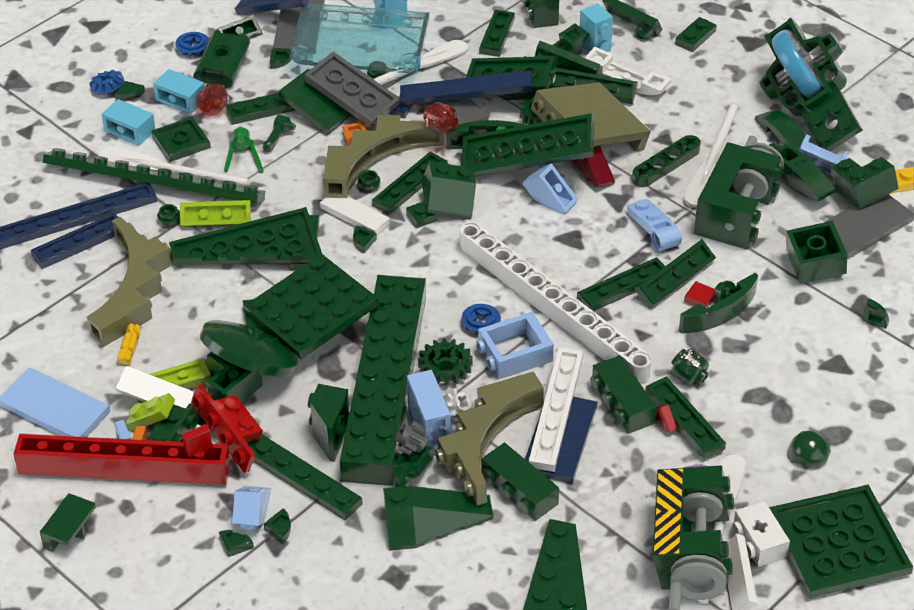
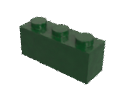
[590,355,657,434]
[481,442,559,521]

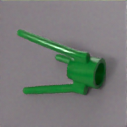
[224,127,264,173]

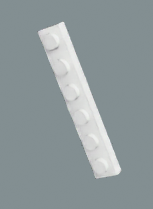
[529,347,583,472]

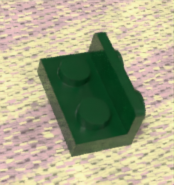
[146,403,199,442]

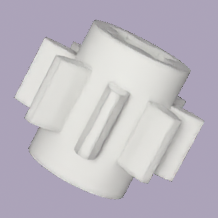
[443,388,470,422]

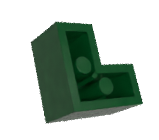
[830,157,899,209]
[206,351,263,403]

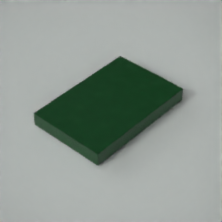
[278,69,352,135]

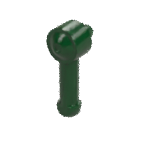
[262,115,296,152]

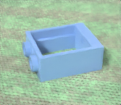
[476,311,554,379]
[407,370,451,452]

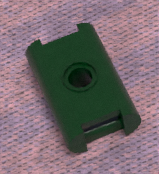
[193,30,250,89]

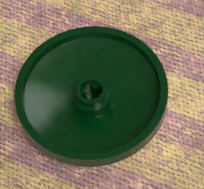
[200,320,298,377]

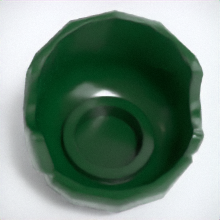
[787,430,831,469]

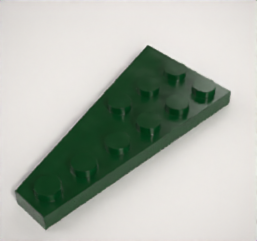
[169,207,322,265]
[523,519,587,610]

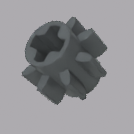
[395,421,428,456]

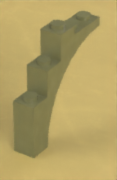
[323,115,444,198]
[87,217,172,347]
[435,371,544,506]

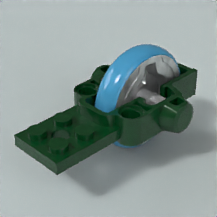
[759,17,863,152]

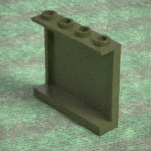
[531,82,651,159]

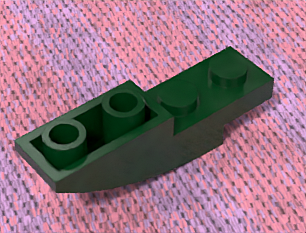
[769,143,836,202]

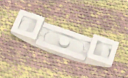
[585,47,671,95]

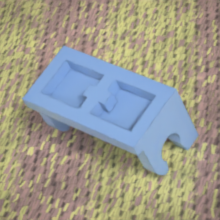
[799,134,848,177]

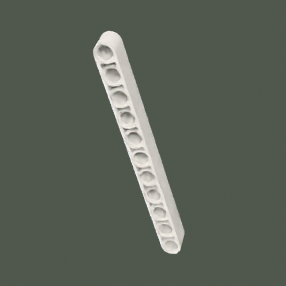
[460,222,651,384]

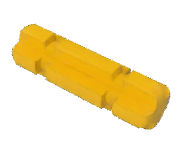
[117,323,141,365]

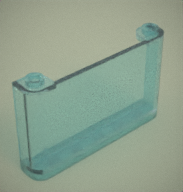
[290,3,430,73]

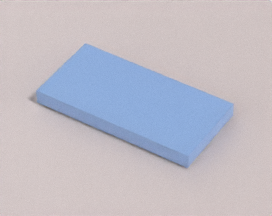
[0,367,110,437]

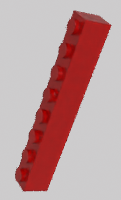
[13,433,231,485]

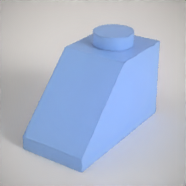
[522,163,578,214]
[232,486,271,530]

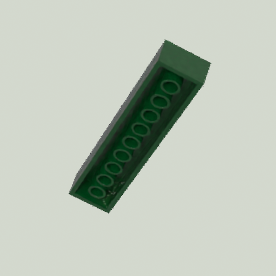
[340,275,426,486]

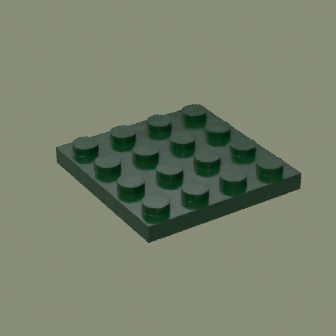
[244,253,380,360]
[769,484,913,598]

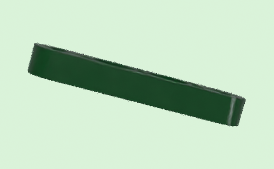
[632,135,701,187]

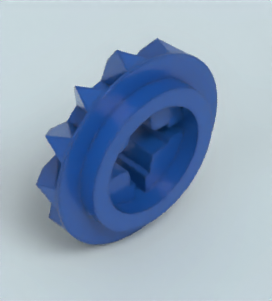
[175,32,209,57]
[89,70,124,94]
[462,304,501,335]

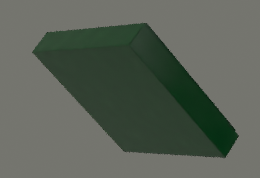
[151,117,211,162]

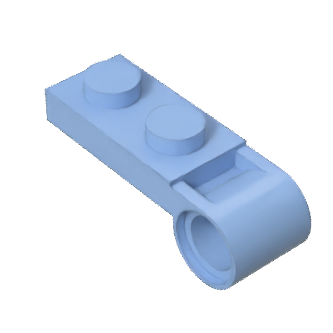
[627,199,682,252]

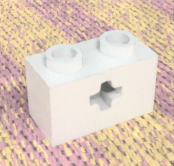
[732,501,790,567]

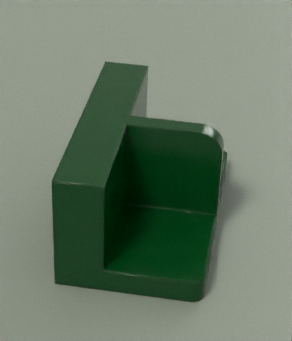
[40,493,96,552]

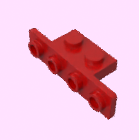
[191,385,263,473]

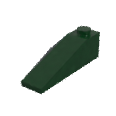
[383,486,493,551]

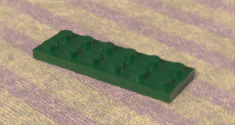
[461,113,595,177]

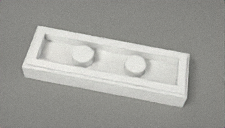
[320,197,390,235]
[116,366,194,408]
[728,533,757,610]

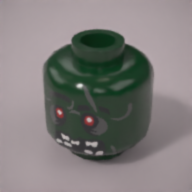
[671,349,710,386]

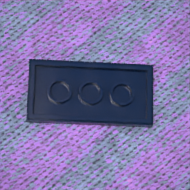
[525,396,598,484]

